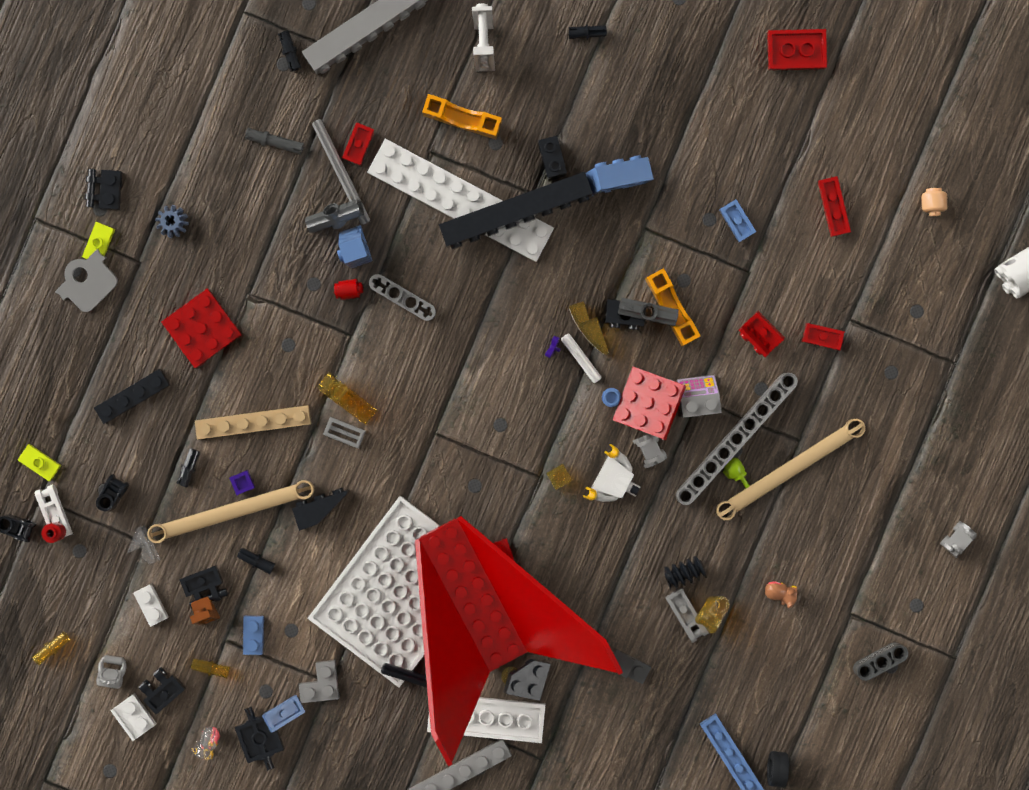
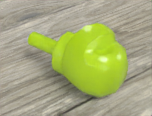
[723,458,750,488]

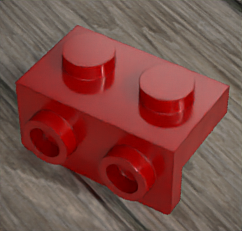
[739,310,785,358]

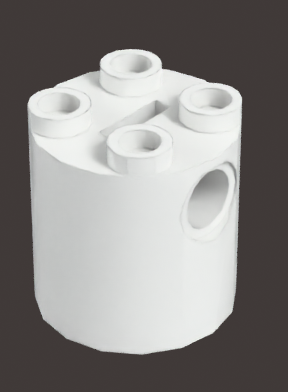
[994,247,1029,299]

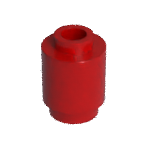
[334,279,363,300]
[41,522,66,543]

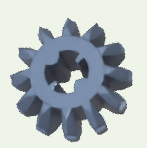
[155,205,189,238]

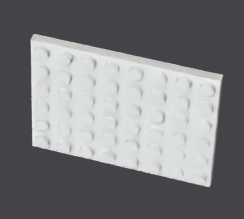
[307,496,440,687]

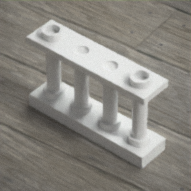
[472,3,495,71]

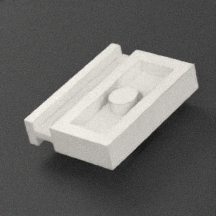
[110,693,157,741]

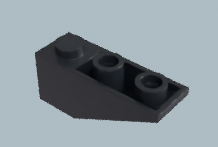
[292,487,350,531]

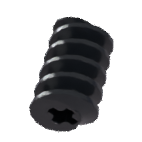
[664,556,707,590]

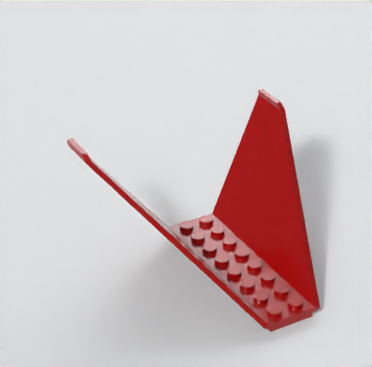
[415,516,623,767]

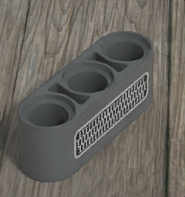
[853,642,908,681]

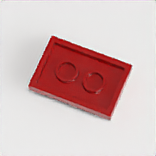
[767,29,827,70]

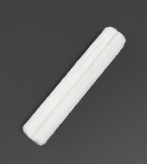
[561,334,602,383]

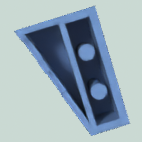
[585,155,653,197]
[337,225,373,268]

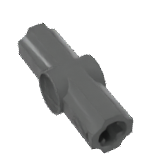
[305,199,364,233]
[618,298,679,326]

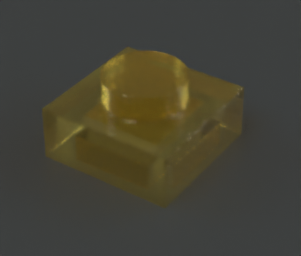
[546,463,572,490]

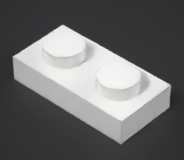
[133,583,169,627]

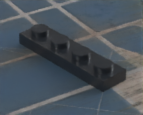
[94,369,170,424]

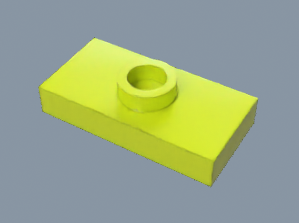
[82,222,115,259]
[18,444,62,481]

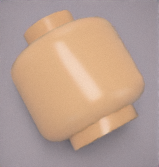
[921,188,948,216]

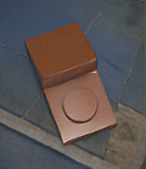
[190,597,220,625]

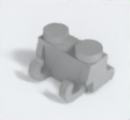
[633,434,667,468]
[940,521,977,558]

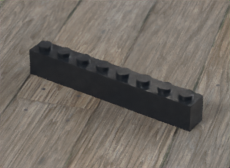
[439,172,593,250]

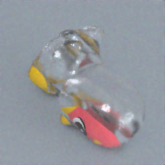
[191,726,220,759]

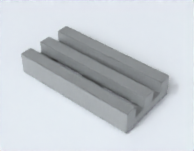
[323,417,366,449]

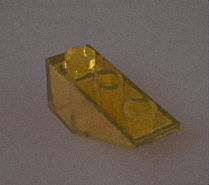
[317,372,377,425]

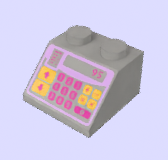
[676,375,722,418]

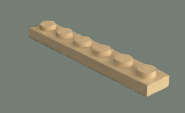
[195,405,312,440]

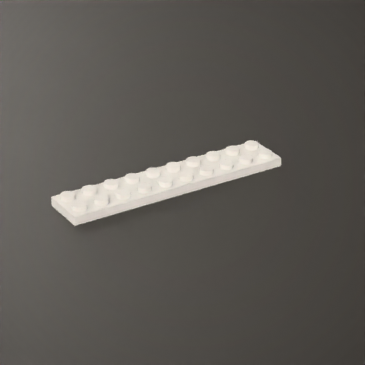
[367,139,554,262]

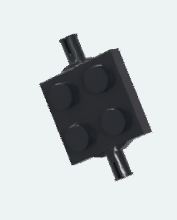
[235,706,285,771]

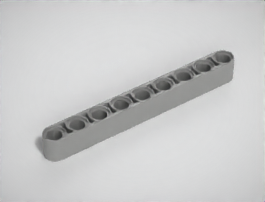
[676,373,798,505]

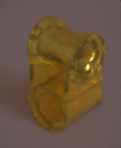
[695,596,730,634]

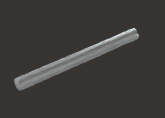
[312,119,370,225]

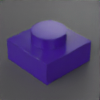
[229,470,255,495]

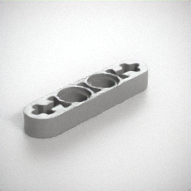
[369,274,436,321]

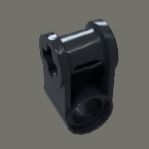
[96,474,130,511]
[0,514,36,542]

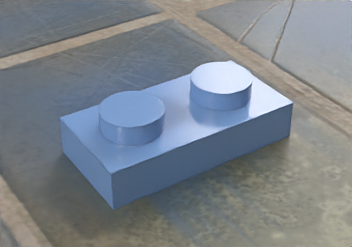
[719,199,756,242]
[243,615,264,655]
[262,695,305,732]

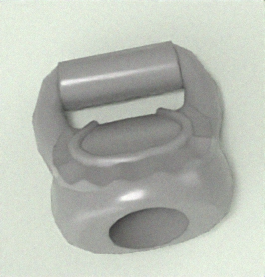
[96,655,127,689]

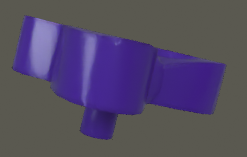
[545,336,561,358]

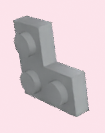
[299,660,340,703]

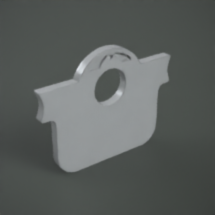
[55,249,118,312]

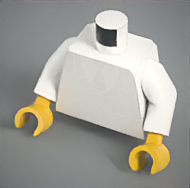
[583,444,640,502]

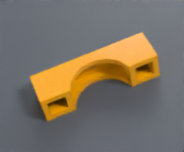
[422,94,502,140]
[645,268,700,346]

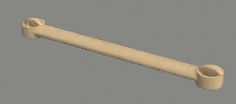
[716,419,865,520]
[147,480,315,543]

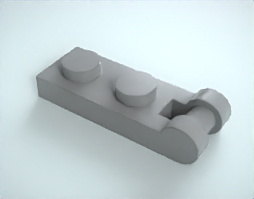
[665,588,709,643]

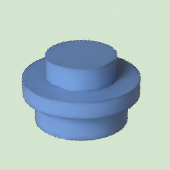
[602,388,621,407]

